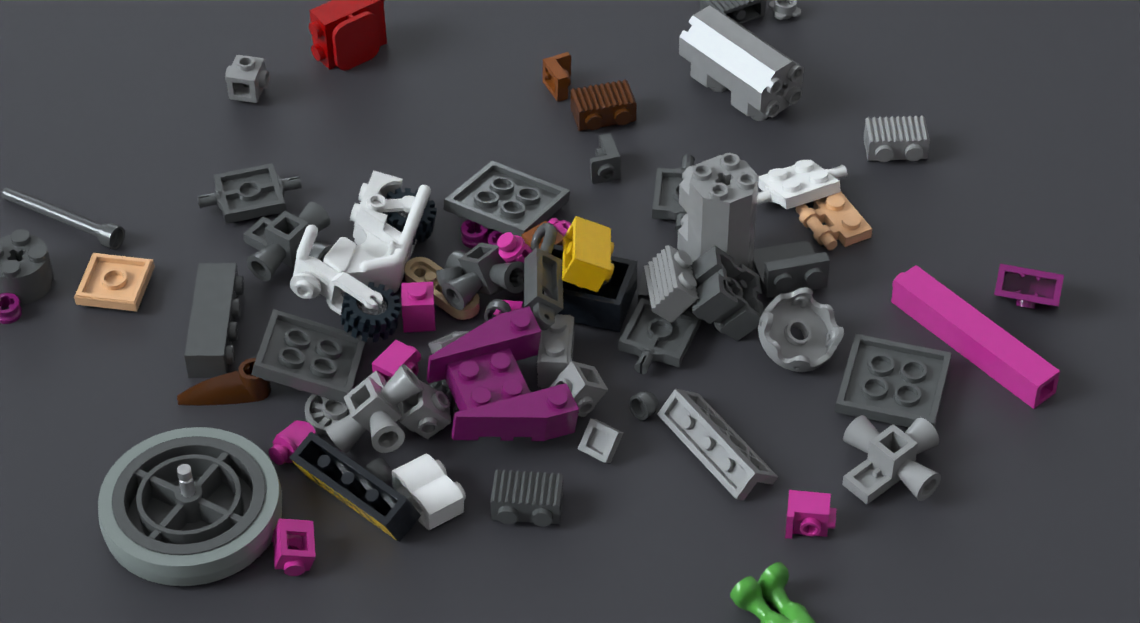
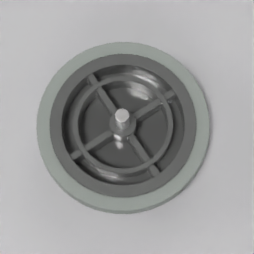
[98,427,282,586]

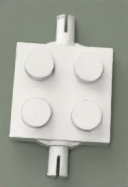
[757,159,848,210]

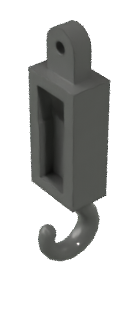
[524,223,563,330]

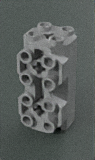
[679,5,804,121]
[677,153,759,270]

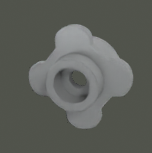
[769,0,801,20]

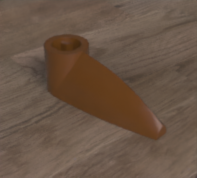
[177,358,271,406]

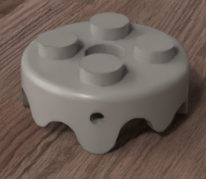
[758,287,844,372]

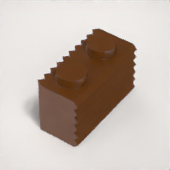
[571,79,637,131]

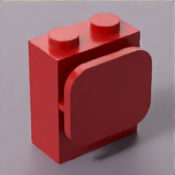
[309,0,387,71]

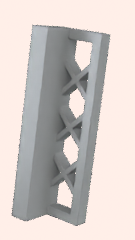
[657,389,778,500]

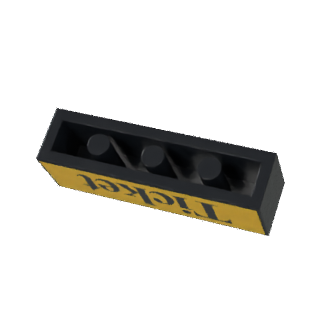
[289,432,421,542]

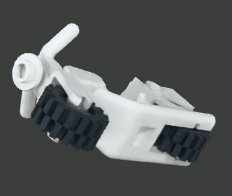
[290,170,437,342]

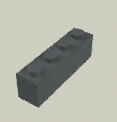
[184,263,244,378]

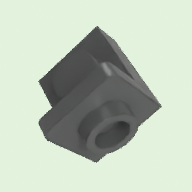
[590,133,621,184]

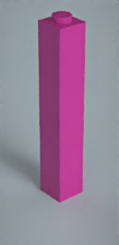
[891,265,1060,409]

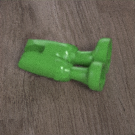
[730,562,816,623]

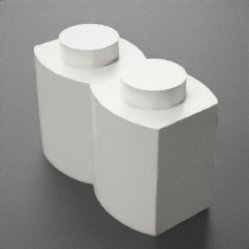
[392,453,466,530]

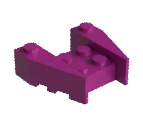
[426,307,579,441]

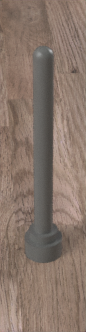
[1,188,125,250]

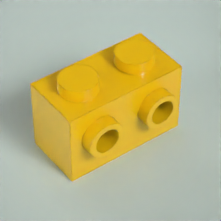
[562,216,614,292]

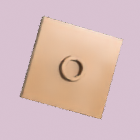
[74,253,155,312]

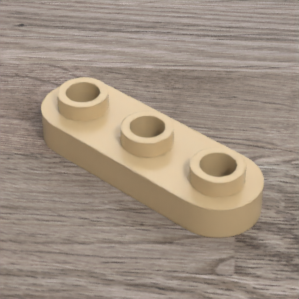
[404,257,480,320]

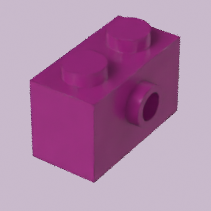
[994,264,1064,309]

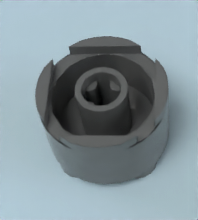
[0,229,54,304]

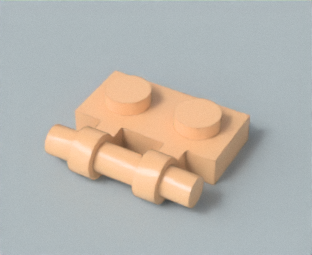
[795,192,872,250]

